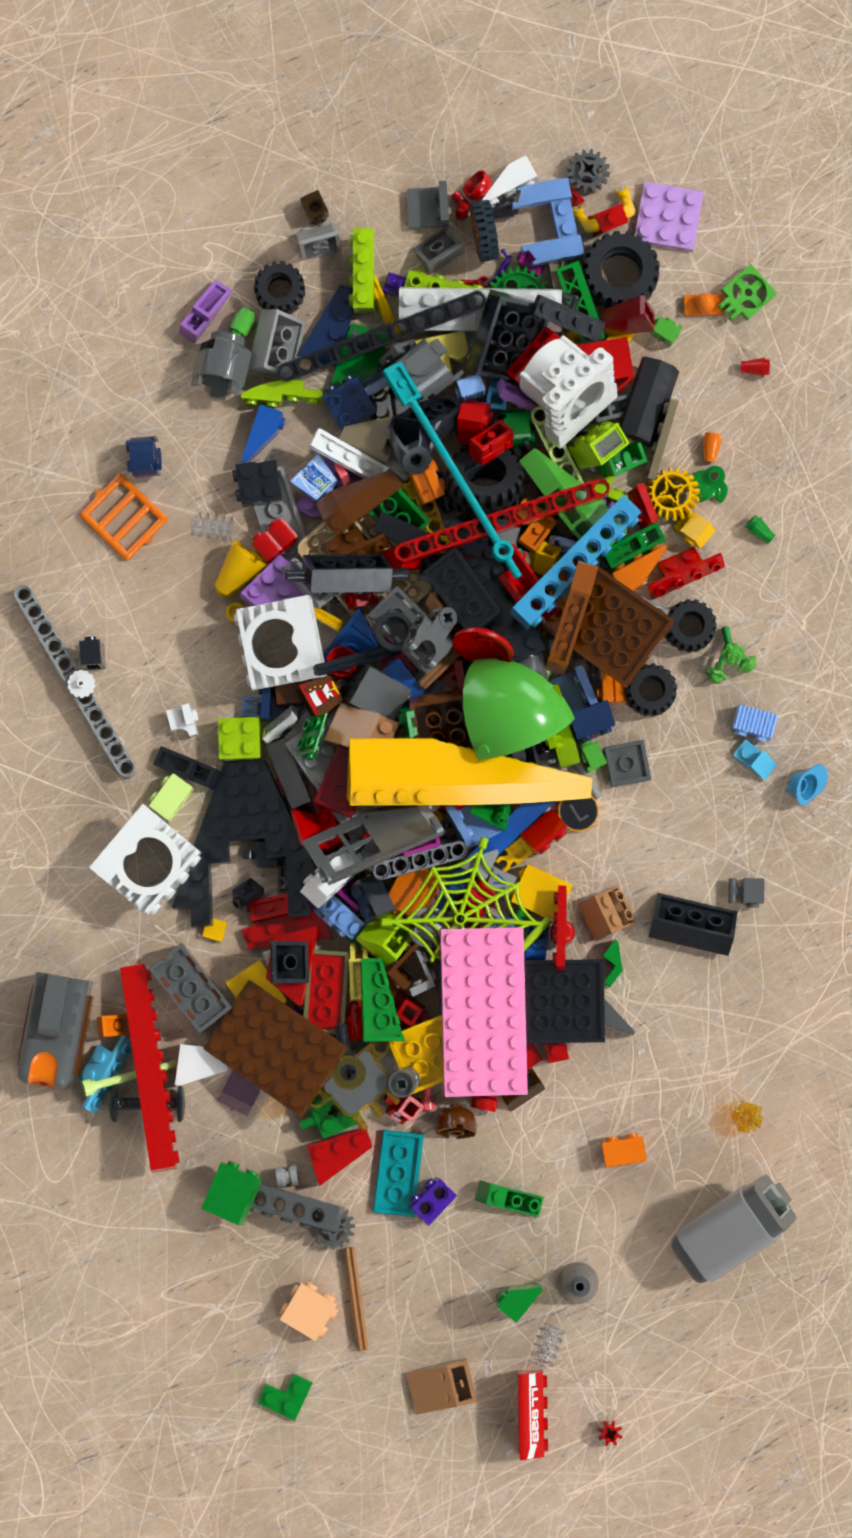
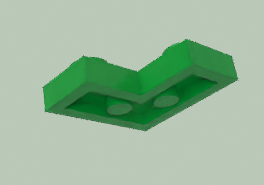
[258,1373,313,1421]

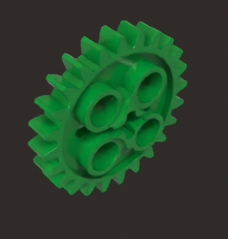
[489,266,547,289]

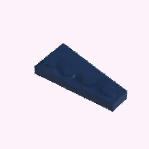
[298,284,354,367]

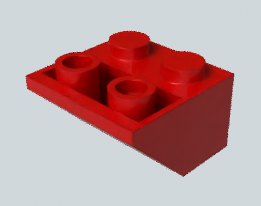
[520,809,568,855]

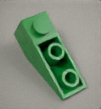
[475,1180,544,1217]

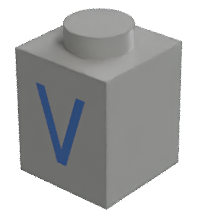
[485,867,517,896]

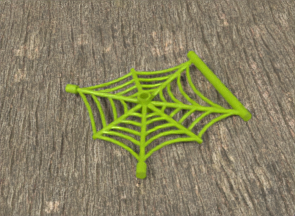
[381,837,551,962]

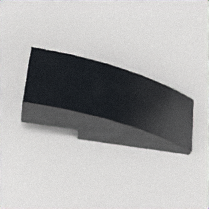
[153,746,220,790]

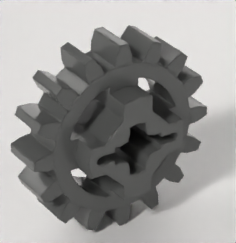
[567,149,610,194]
[312,1205,355,1250]

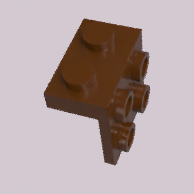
[387,942,420,990]

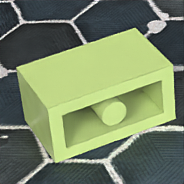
[149,774,194,822]

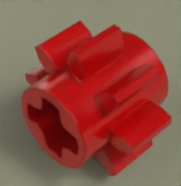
[597,1420,623,1446]

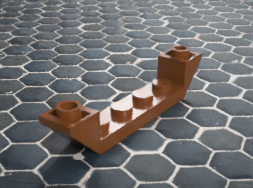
[546,561,598,675]

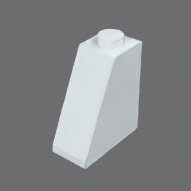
[175,1044,229,1086]

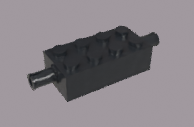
[285,554,408,595]

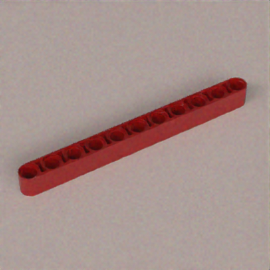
[395,478,610,564]

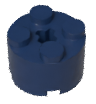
[126,435,162,478]

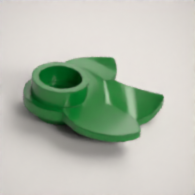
[692,466,728,503]

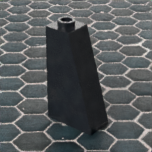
[266,738,316,814]

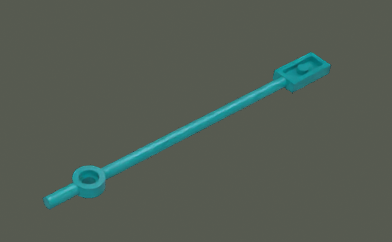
[382,361,522,580]

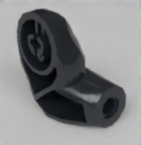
[387,397,461,475]

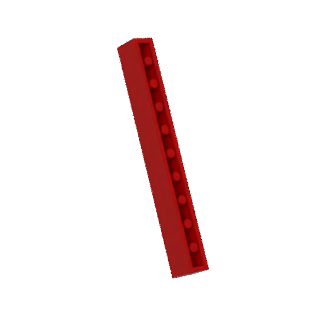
[120,964,180,1173]

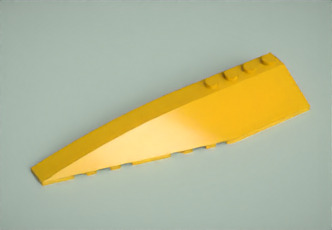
[347,738,592,806]

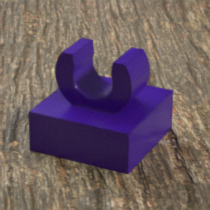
[382,272,407,298]

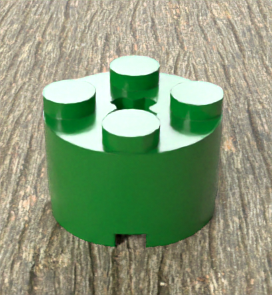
[498,409,535,452]

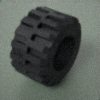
[254,261,305,314]
[666,599,717,653]
[626,663,677,717]

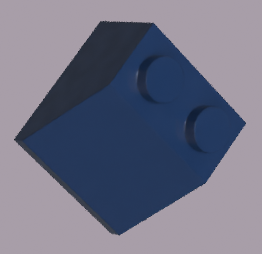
[570,700,615,743]

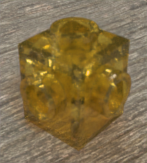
[732,1101,763,1133]

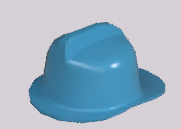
[785,764,828,805]

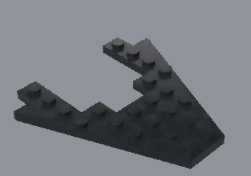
[172,758,317,928]

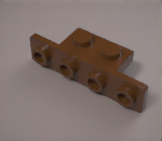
[321,527,389,555]

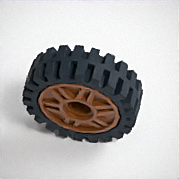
[470,200,499,262]

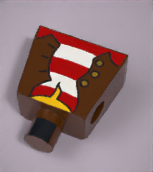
[296,675,348,717]

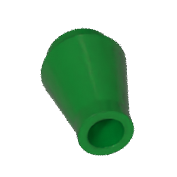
[745,515,775,544]

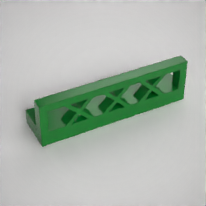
[555,261,605,344]

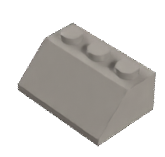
[249,309,306,377]

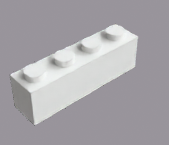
[300,845,364,908]

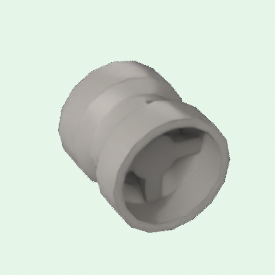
[275,1165,299,1188]

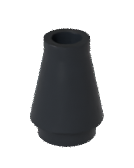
[492,198,519,220]

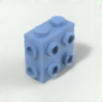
[310,896,365,939]

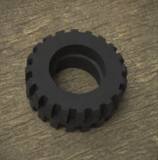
[582,231,660,309]
[446,446,524,519]

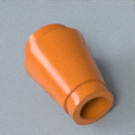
[702,432,722,462]

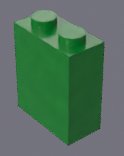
[201,1160,263,1225]

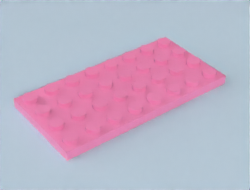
[440,928,528,1097]

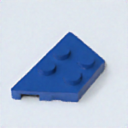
[323,607,380,678]

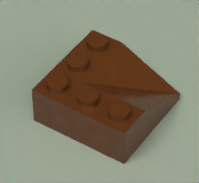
[410,688,473,748]

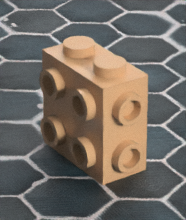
[279,1281,339,1341]

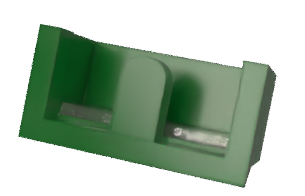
[599,442,647,477]

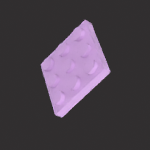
[634,181,704,252]

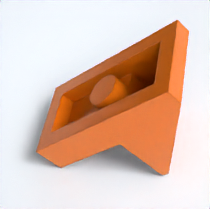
[96,1014,130,1038]

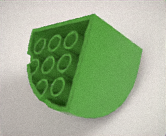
[463,658,575,761]

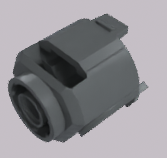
[191,331,252,400]
[395,339,464,401]

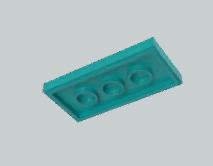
[373,1129,424,1217]

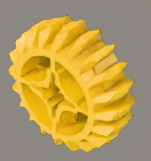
[646,467,700,521]

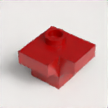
[394,990,426,1030]
[383,1090,425,1125]

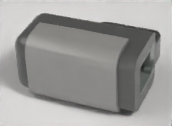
[671,1174,796,1283]

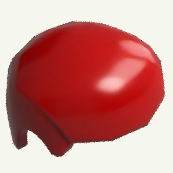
[462,170,492,201]
[326,646,359,678]

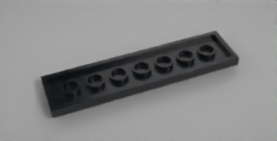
[442,514,546,663]

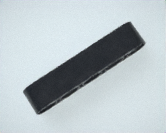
[367,837,467,880]

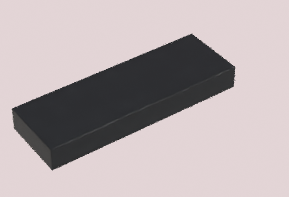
[374,511,431,552]

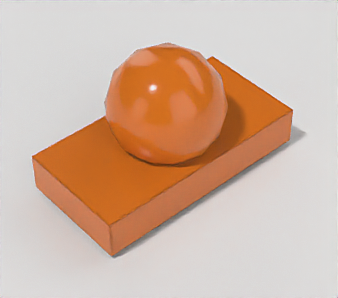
[684,293,725,316]

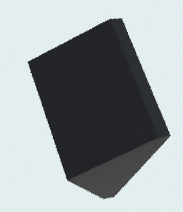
[270,941,309,984]

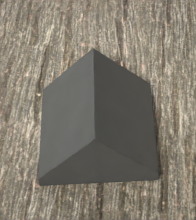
[412,228,463,275]

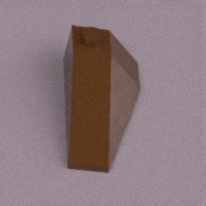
[316,469,404,536]

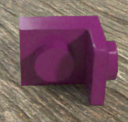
[516,250,546,277]

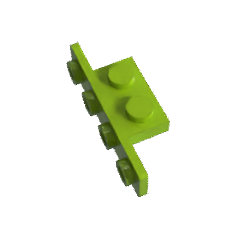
[545,685,580,768]

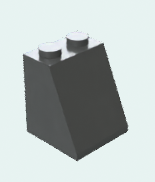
[341,663,412,722]

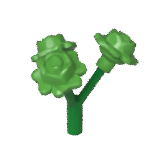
[704,626,757,684]

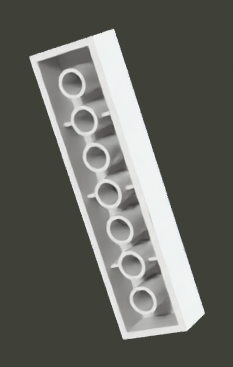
[399,287,562,332]

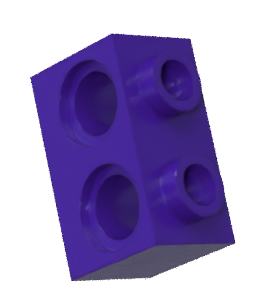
[408,1177,457,1226]

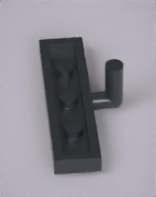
[530,293,606,342]

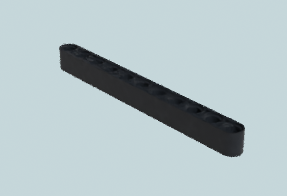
[277,290,486,382]

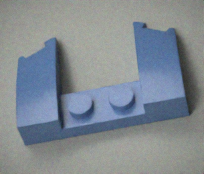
[512,178,584,266]

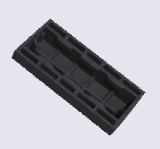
[619,357,679,448]

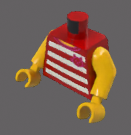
[572,185,635,236]

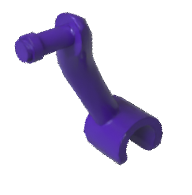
[488,248,512,286]

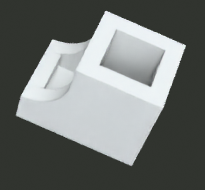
[166,703,199,738]

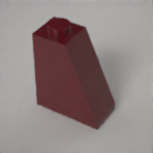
[600,295,655,337]

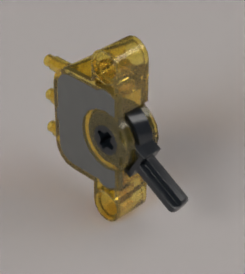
[309,1024,400,1131]

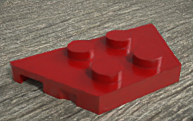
[266,927,319,1006]

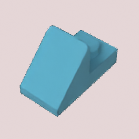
[732,739,777,781]

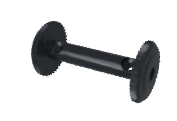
[109,1086,185,1122]

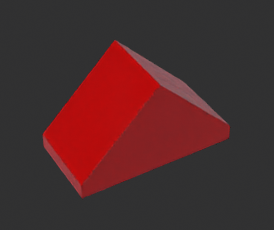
[380,548,422,570]

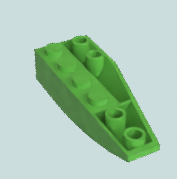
[519,448,627,553]

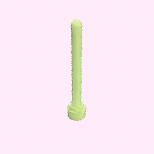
[81,1060,178,1097]

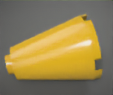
[214,540,267,598]

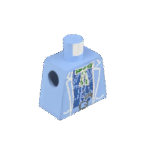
[290,454,338,502]

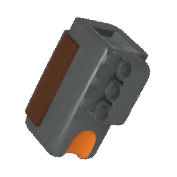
[17,972,94,1089]

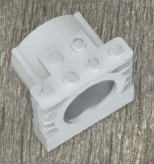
[520,335,617,449]
[234,595,327,690]
[89,804,201,916]

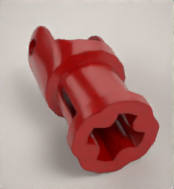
[345,1001,362,1041]

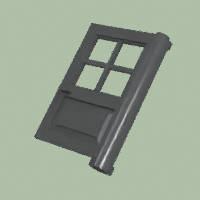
[301,805,444,886]

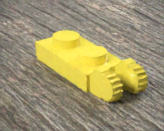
[349,943,368,1001]

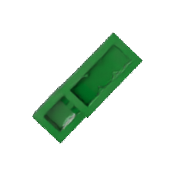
[605,522,667,569]

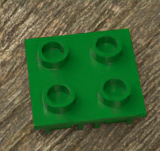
[296,713,327,760]
[470,804,512,831]

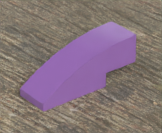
[179,279,232,343]

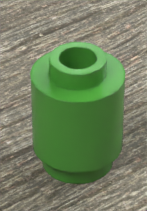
[228,307,255,337]

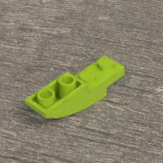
[241,380,324,409]

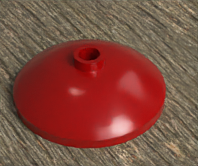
[453,627,514,663]

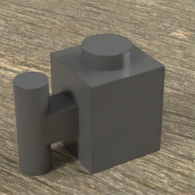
[728,878,764,908]

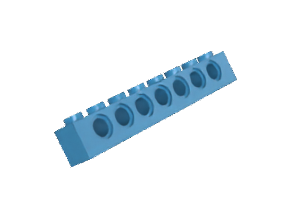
[509,495,641,629]

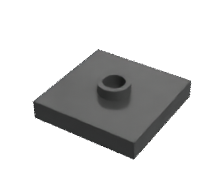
[603,740,652,788]

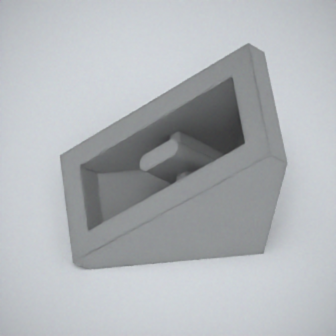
[459,849,499,880]

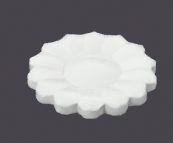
[67,670,96,698]

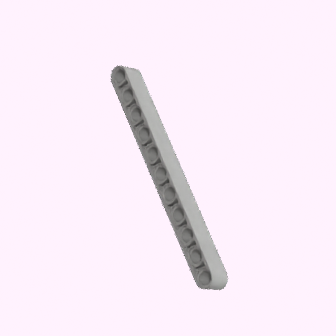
[14,585,137,779]

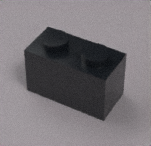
[79,636,106,670]
[349,875,396,924]

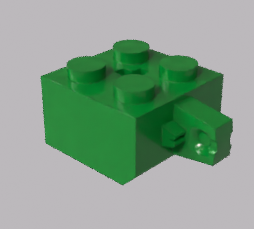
[299,1092,362,1139]

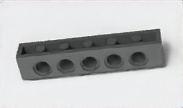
[249,1184,345,1235]

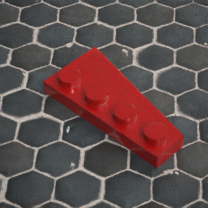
[241,903,333,949]

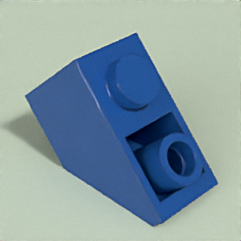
[524,926,549,960]

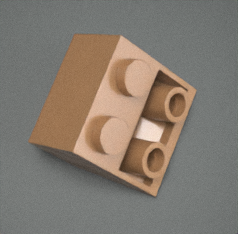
[578,885,636,941]

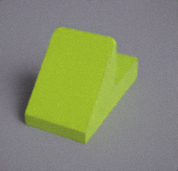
[594,476,628,503]

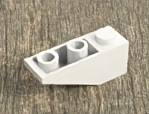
[482,156,537,208]

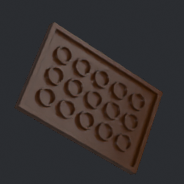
[534,559,675,688]
[203,980,349,1117]

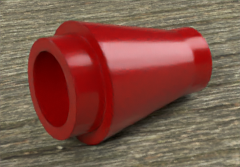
[741,357,770,377]

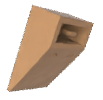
[406,1358,477,1415]

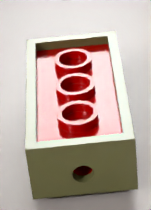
[304,950,350,1034]

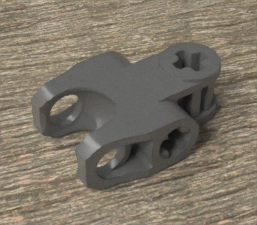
[403,607,457,669]

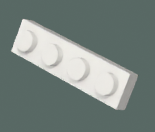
[308,428,389,479]

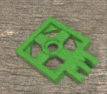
[718,264,777,321]

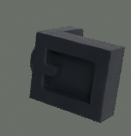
[232,878,264,914]

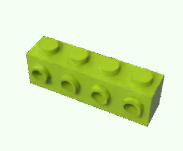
[349,228,375,313]
[404,269,484,288]

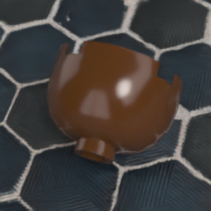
[436,1104,477,1139]

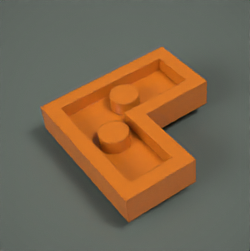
[516,497,558,554]

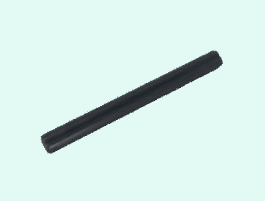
[313,647,402,676]

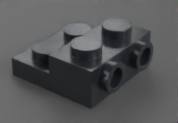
[232,460,283,507]

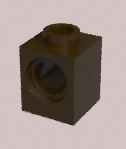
[300,190,329,225]

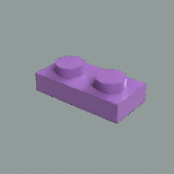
[496,379,537,412]

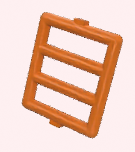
[80,474,168,560]

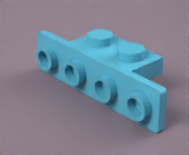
[78,1035,132,1113]

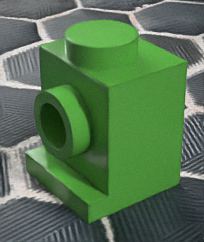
[651,317,683,347]
[579,740,607,773]

